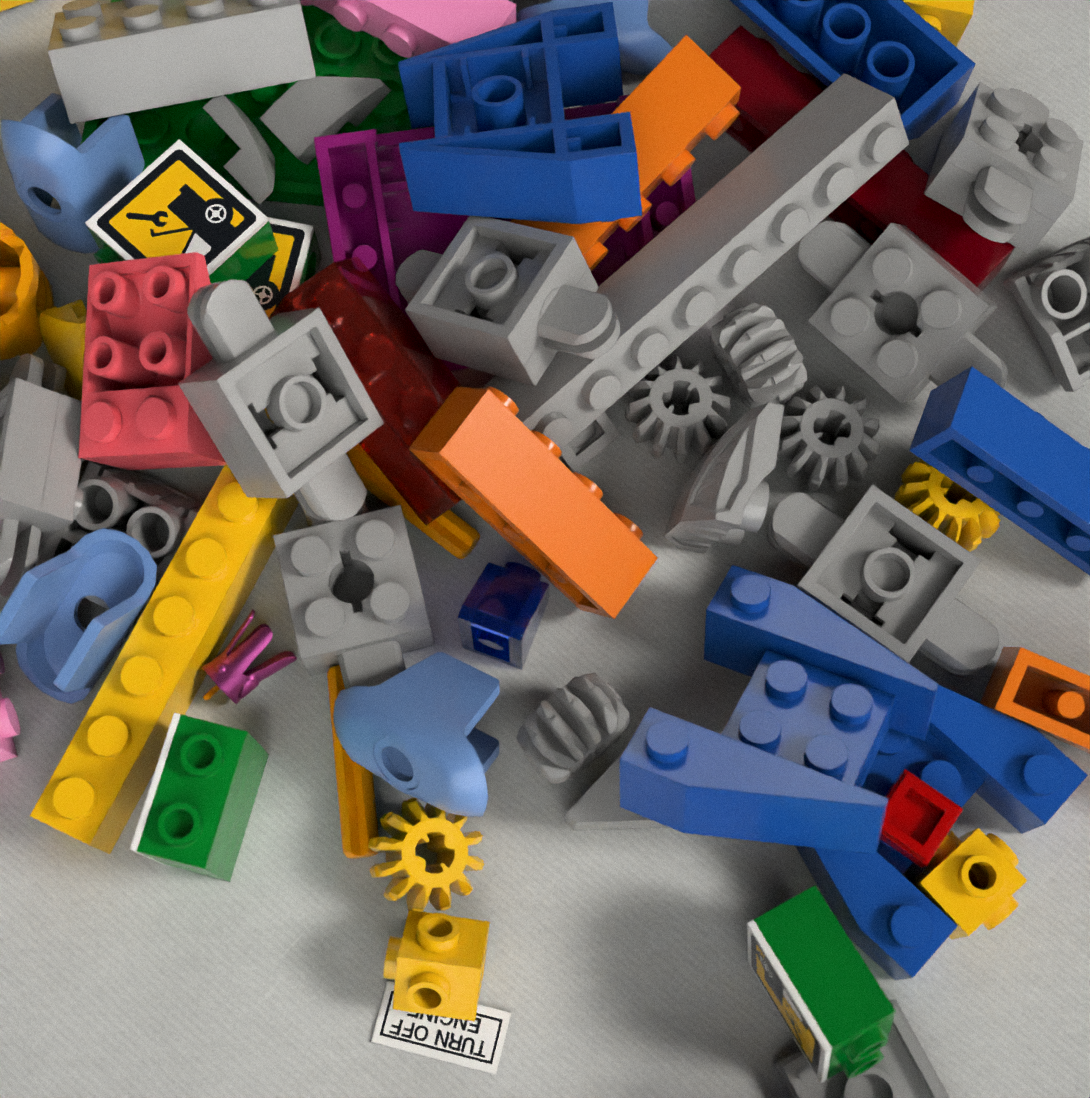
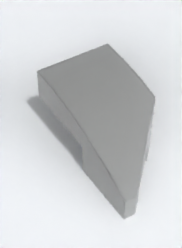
[260,76,391,165]
[203,95,276,205]

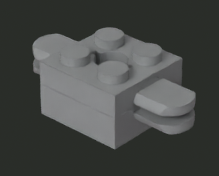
[924,82,1083,255]
[396,216,620,387]
[798,221,1008,403]
[178,280,384,521]
[0,353,84,598]
[767,485,999,678]
[273,500,435,689]

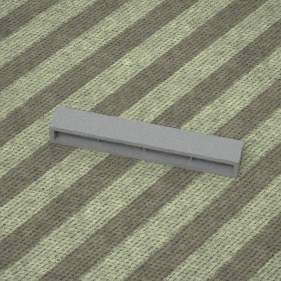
[482,73,909,450]

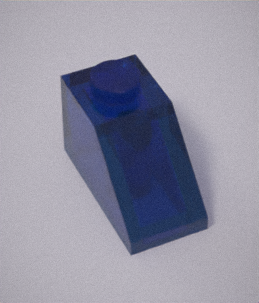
[457,562,549,670]

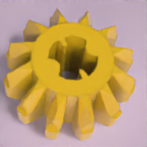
[894,459,1001,552]
[368,797,485,912]

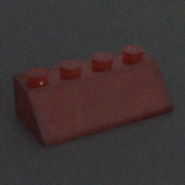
[268,256,462,526]

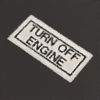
[371,981,511,1075]

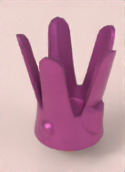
[202,609,297,705]

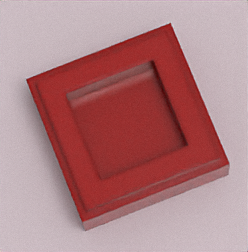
[880,769,963,868]

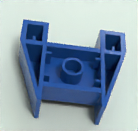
[398,2,642,224]
[619,565,939,854]
[795,685,1088,980]

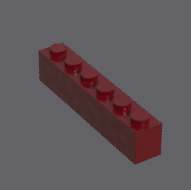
[709,25,1015,291]

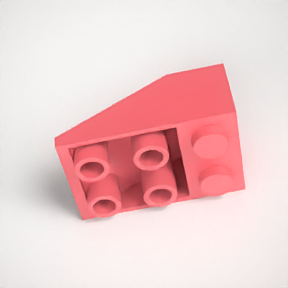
[78,252,227,470]

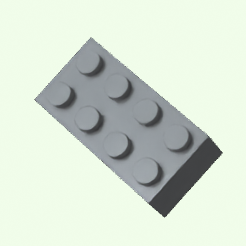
[48,0,316,124]

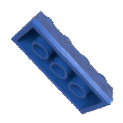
[730,0,976,140]

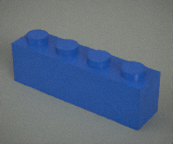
[909,366,1090,575]

